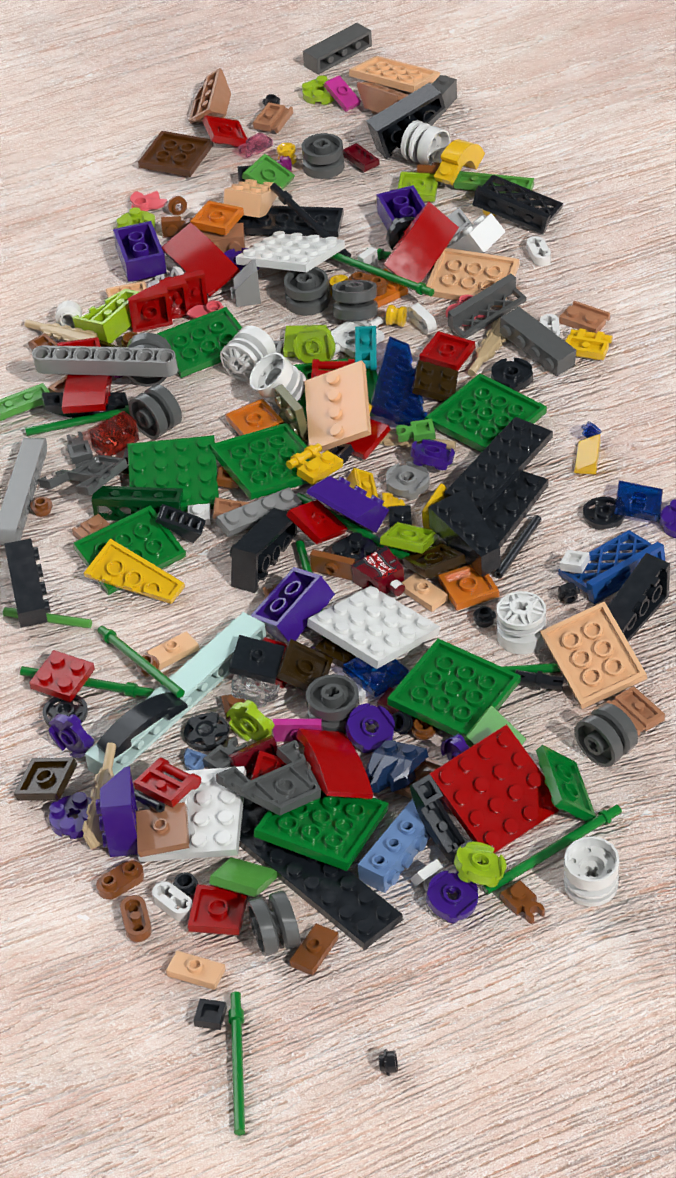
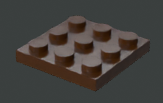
[138,131,213,177]

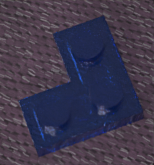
[343,657,410,698]

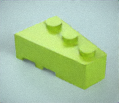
[72,289,139,343]

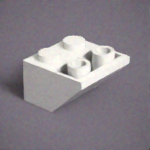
[447,213,506,253]

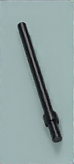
[270,183,351,257]

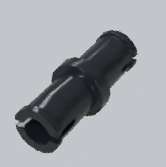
[515,669,564,691]

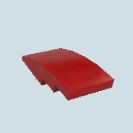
[383,201,459,283]
[162,223,240,297]
[128,269,208,333]
[62,374,112,414]
[296,728,373,799]

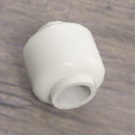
[55,300,82,328]

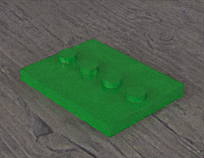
[157,307,243,378]
[73,505,186,595]

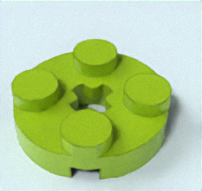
[302,75,335,105]
[116,207,156,230]
[293,325,335,363]
[227,700,275,742]
[454,842,507,887]

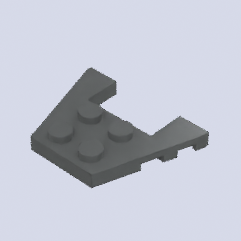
[38,455,128,496]
[216,740,321,816]

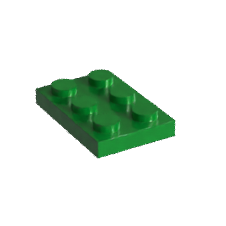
[536,745,596,822]

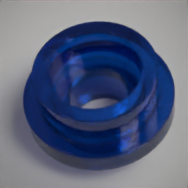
[581,421,602,438]

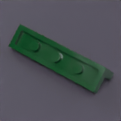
[91,486,183,522]

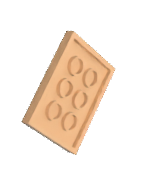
[349,56,440,93]
[425,248,520,308]
[304,360,371,453]
[540,601,647,709]

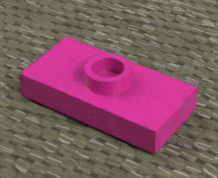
[324,75,361,112]
[273,719,323,742]

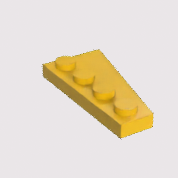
[84,539,185,604]

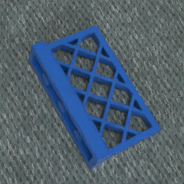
[558,530,665,604]

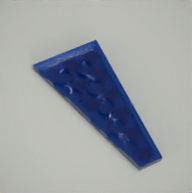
[370,336,427,426]

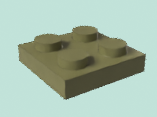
[275,384,308,442]

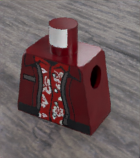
[351,546,405,596]

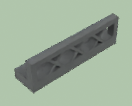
[448,273,527,339]

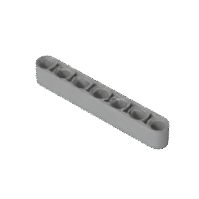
[32,345,178,377]
[0,438,47,545]

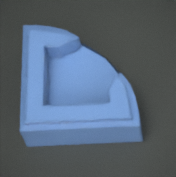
[184,748,207,771]

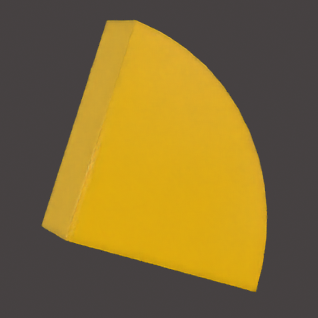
[382,493,405,513]

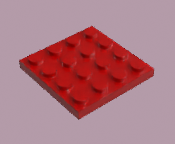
[430,724,560,854]

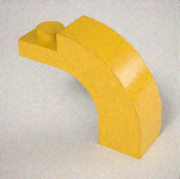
[434,139,485,185]

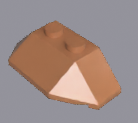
[189,68,231,124]
[357,82,408,114]

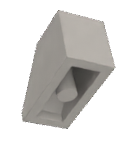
[230,260,261,307]

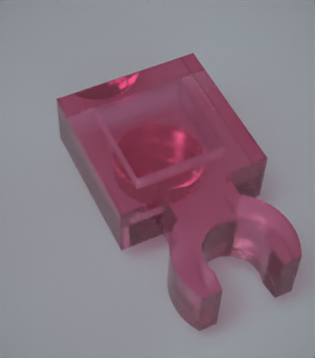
[238,132,273,158]

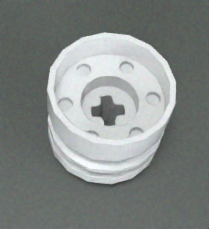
[401,120,450,165]
[220,325,276,382]
[250,352,306,409]
[497,591,546,654]
[564,836,620,907]

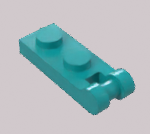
[355,326,377,371]

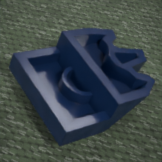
[366,740,429,793]

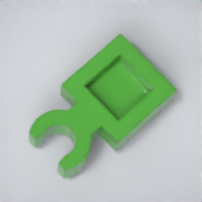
[396,419,436,442]

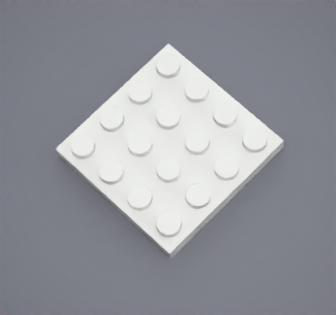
[236,231,345,272]
[307,585,440,669]
[137,766,246,862]

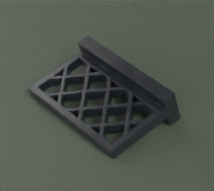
[472,175,563,234]

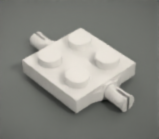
[331,316,384,358]

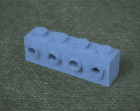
[358,798,431,893]

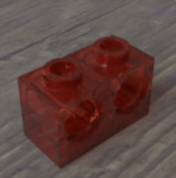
[89,411,139,456]

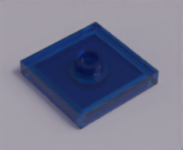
[614,481,663,523]

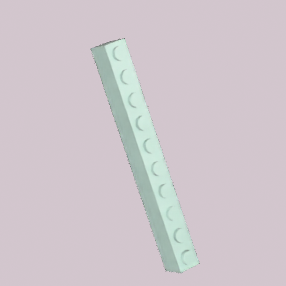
[85,612,266,776]

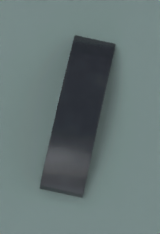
[41,392,129,418]
[97,692,188,758]
[410,774,480,866]

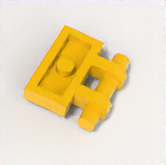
[565,328,613,360]
[286,443,343,485]

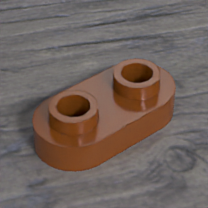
[349,272,387,296]
[96,860,144,900]
[120,895,152,942]

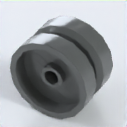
[301,133,345,179]
[284,267,330,316]
[332,280,378,321]
[127,333,172,387]
[128,384,182,439]
[306,674,360,734]
[574,703,638,767]
[247,890,301,957]

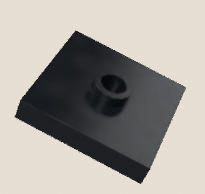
[228,635,285,685]

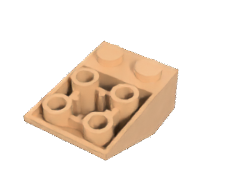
[223,179,281,218]

